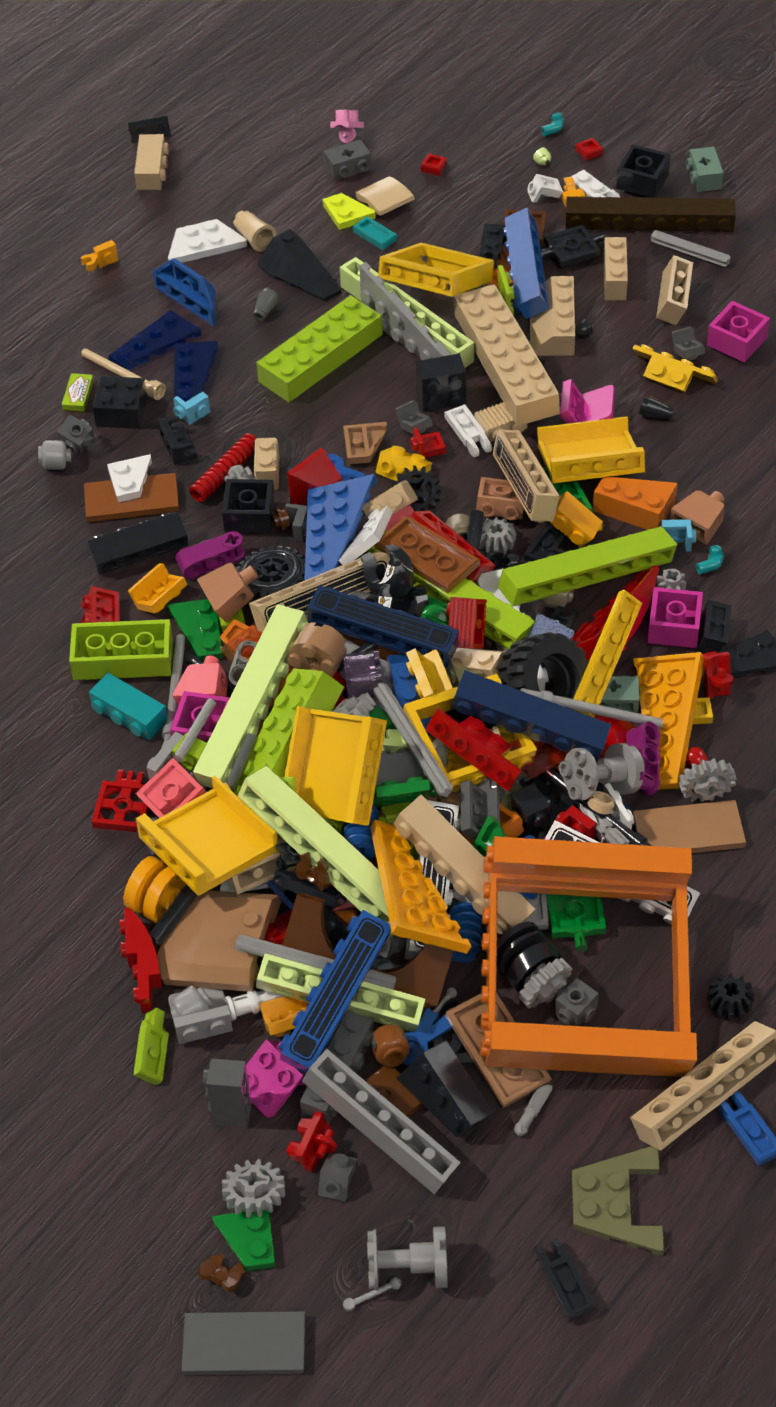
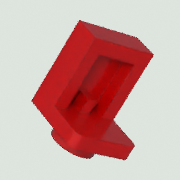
[410,428,446,458]

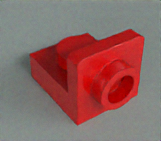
[555,805,597,839]

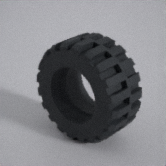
[498,632,590,699]

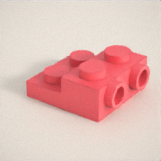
[136,758,207,818]

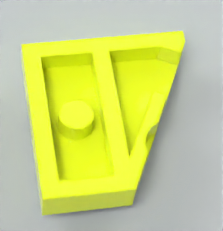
[323,193,376,230]

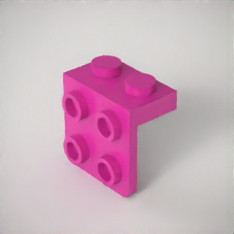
[559,379,615,424]
[246,1039,308,1118]

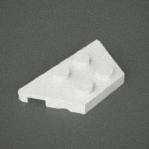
[168,219,247,263]

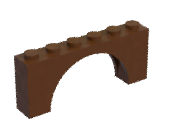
[282,892,454,1008]

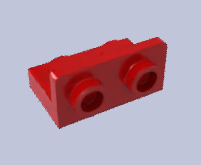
[81,586,119,623]

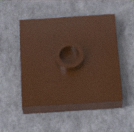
[365,1065,424,1118]

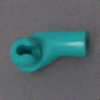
[541,112,565,137]
[696,545,724,575]

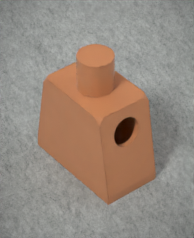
[670,491,725,545]
[197,563,259,622]

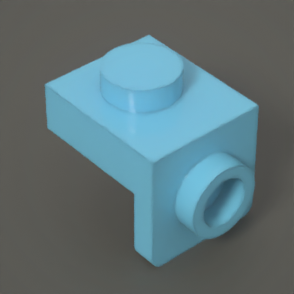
[174,392,210,425]
[661,519,696,552]

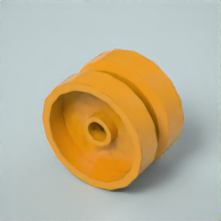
[123,856,186,924]

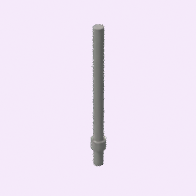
[162,634,186,742]
[520,688,663,728]

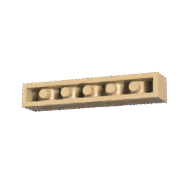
[630,1021,776,1151]

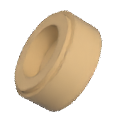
[587,791,615,814]

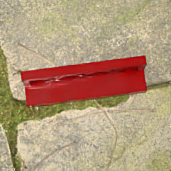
[410,510,496,584]

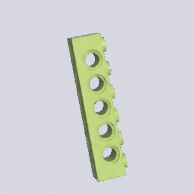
[256,953,425,1032]

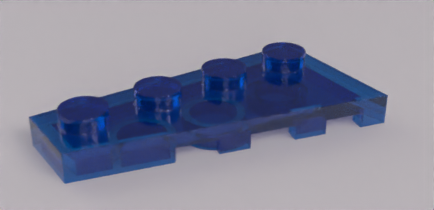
[108,310,202,370]
[174,341,219,408]

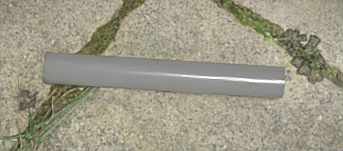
[174,698,216,762]

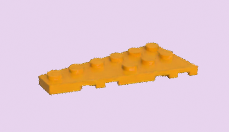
[633,652,704,790]
[370,819,471,954]

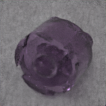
[343,650,383,702]

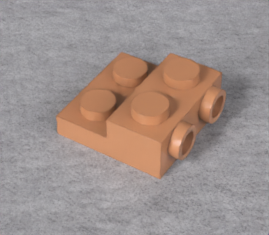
[476,477,524,520]

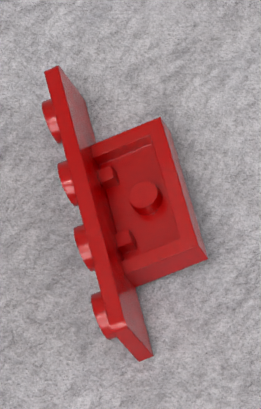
[426,708,522,791]

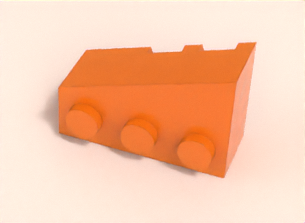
[593,477,678,530]

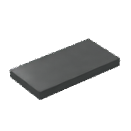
[182,1311,305,1375]

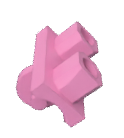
[330,110,364,143]

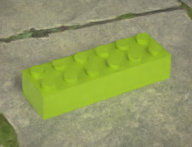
[256,295,383,402]
[232,668,344,820]

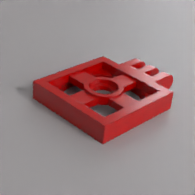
[91,769,149,833]

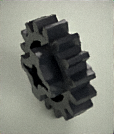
[392,465,442,511]

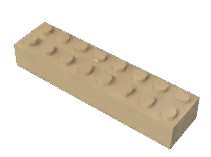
[454,284,560,426]

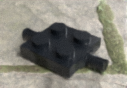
[541,225,607,268]

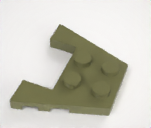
[572,1146,664,1256]

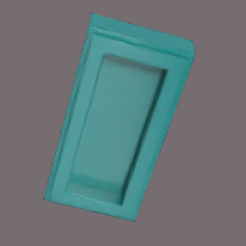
[353,216,397,250]

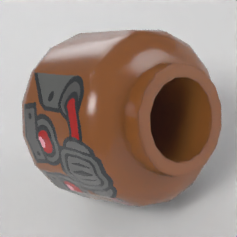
[370,1024,410,1067]

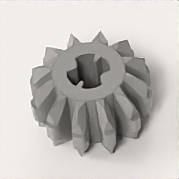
[480,517,516,555]

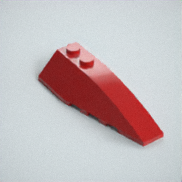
[571,565,659,660]

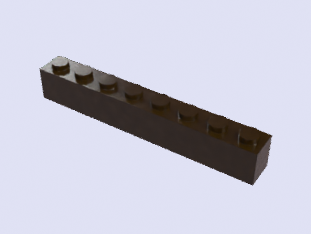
[566,196,736,232]

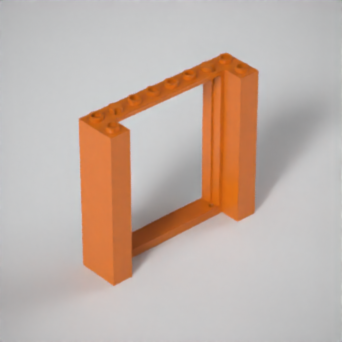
[480,836,697,1077]

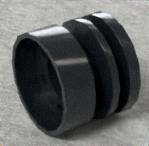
[496,921,562,995]

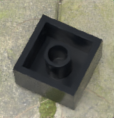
[616,144,671,198]
[416,353,466,412]
[92,376,147,429]
[222,479,275,533]

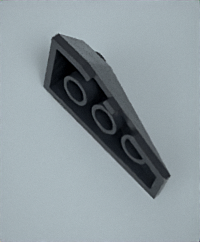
[257,229,341,301]

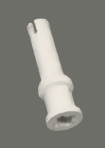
[225,990,283,1021]

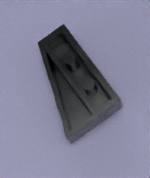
[396,1041,494,1137]

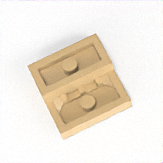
[355,176,414,216]

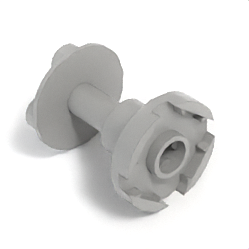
[559,743,644,800]
[367,1226,448,1291]

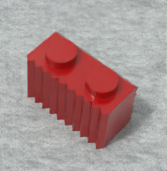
[447,597,487,649]

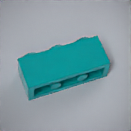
[89,673,167,740]

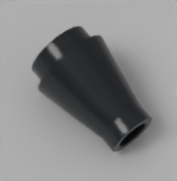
[639,396,674,420]

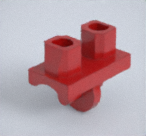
[703,651,733,699]
[286,1112,338,1172]

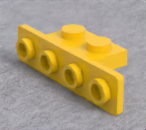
[633,344,718,393]

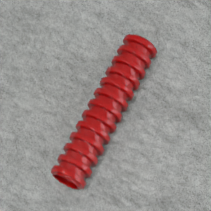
[189,433,257,503]

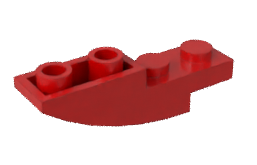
[120,908,162,1014]

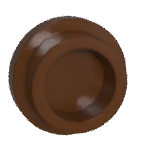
[272,508,290,531]

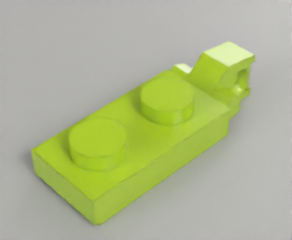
[133,1008,169,1086]

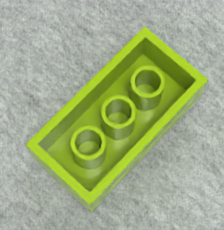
[69,619,173,680]

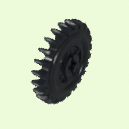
[236,546,305,601]

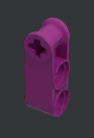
[175,531,245,579]
[626,721,660,796]

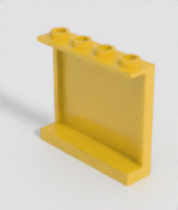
[537,417,645,483]
[285,706,387,826]
[136,776,278,896]

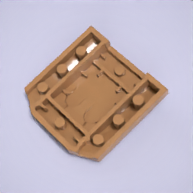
[157,891,281,992]

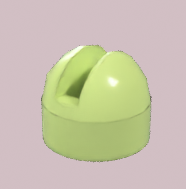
[533,147,551,166]

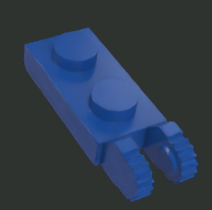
[717,1090,776,1167]

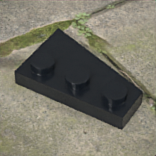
[717,630,776,678]

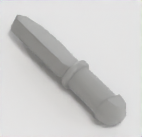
[514,1085,552,1136]

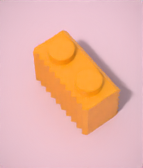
[550,491,603,548]

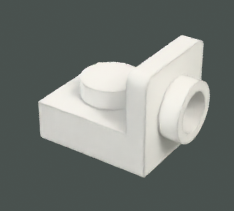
[528,174,563,203]

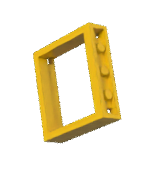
[378,243,494,297]
[403,674,537,792]

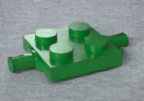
[373,777,438,806]
[546,894,606,952]

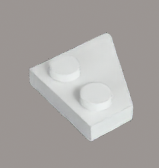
[107,454,152,502]

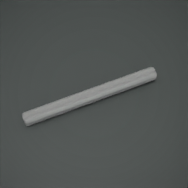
[374,683,453,797]
[235,934,396,990]

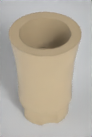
[233,211,276,252]

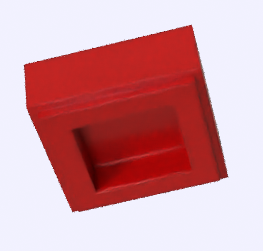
[575,138,604,161]
[421,154,447,176]

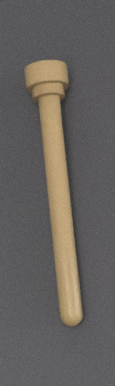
[81,349,166,400]

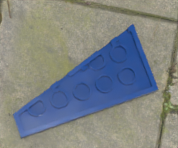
[304,474,377,581]

